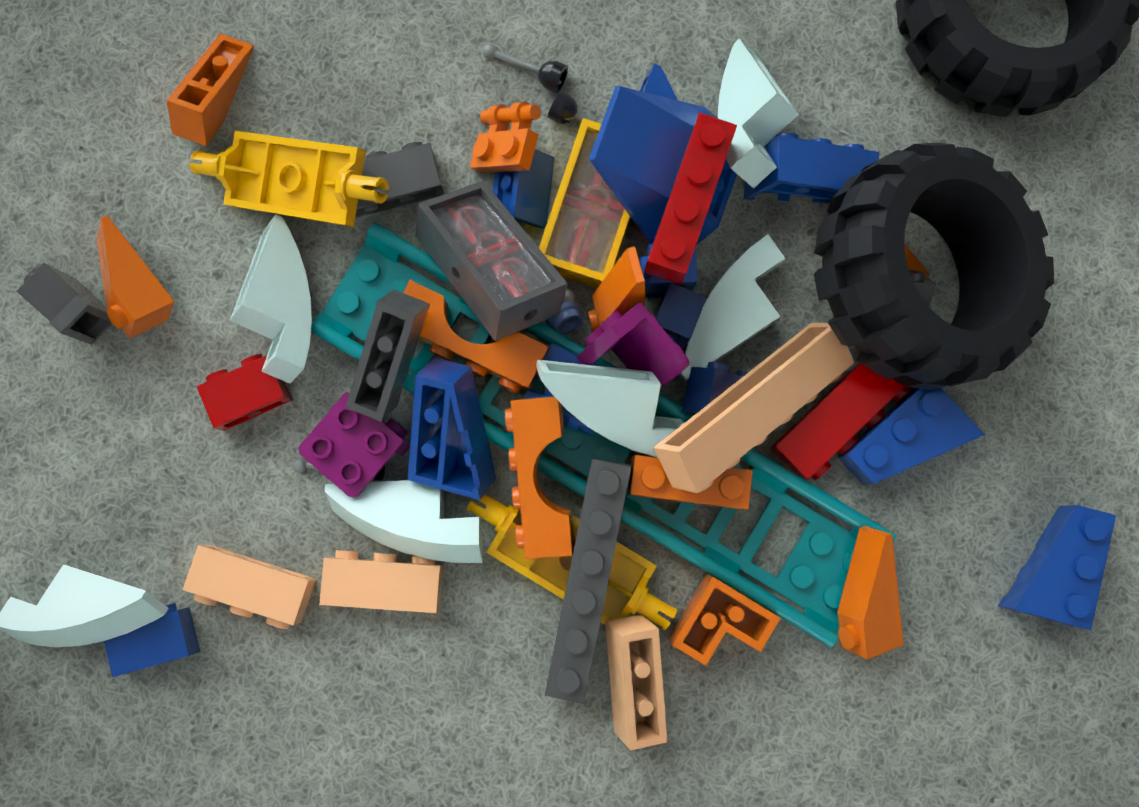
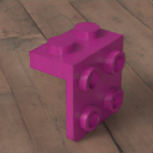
[576,302,689,388]
[299,391,410,497]

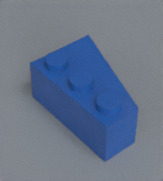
[744,133,879,203]
[408,358,496,500]
[837,388,985,485]
[998,505,1116,630]

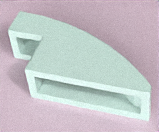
[718,38,799,188]
[230,214,312,383]
[679,234,785,384]
[536,360,684,458]
[325,480,483,563]
[0,564,169,647]

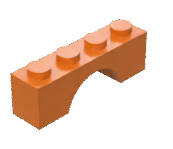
[403,280,549,394]
[505,396,575,559]

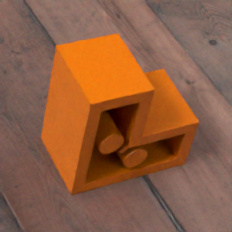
[667,573,781,666]

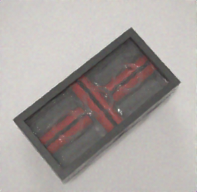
[415,181,567,341]

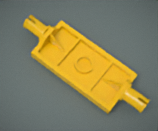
[189,131,389,227]
[466,494,677,631]

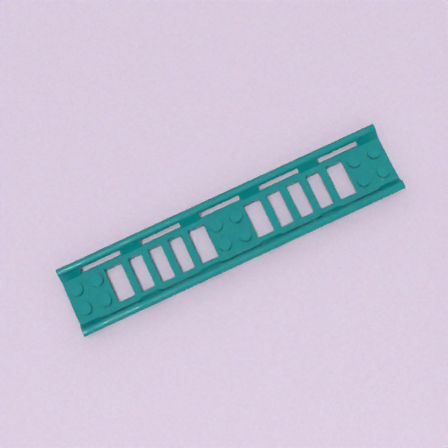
[311,222,896,648]

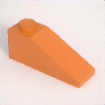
[166,33,254,146]
[96,215,175,339]
[587,247,645,333]
[837,526,904,660]

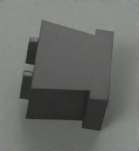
[16,263,112,345]

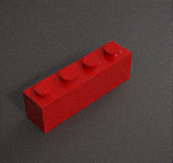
[644,112,737,285]
[770,362,912,481]

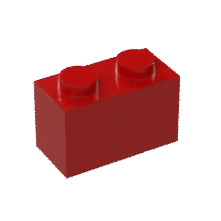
[196,354,293,431]

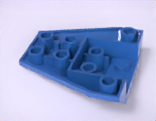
[589,86,737,245]

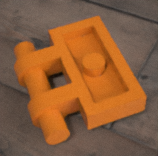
[469,101,541,173]

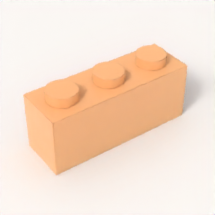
[183,544,316,629]
[319,550,444,613]
[605,614,667,751]

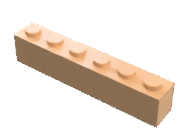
[653,323,854,493]

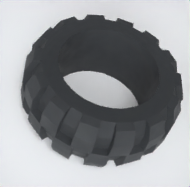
[896,0,1139,117]
[814,143,1054,390]

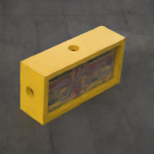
[539,118,631,289]

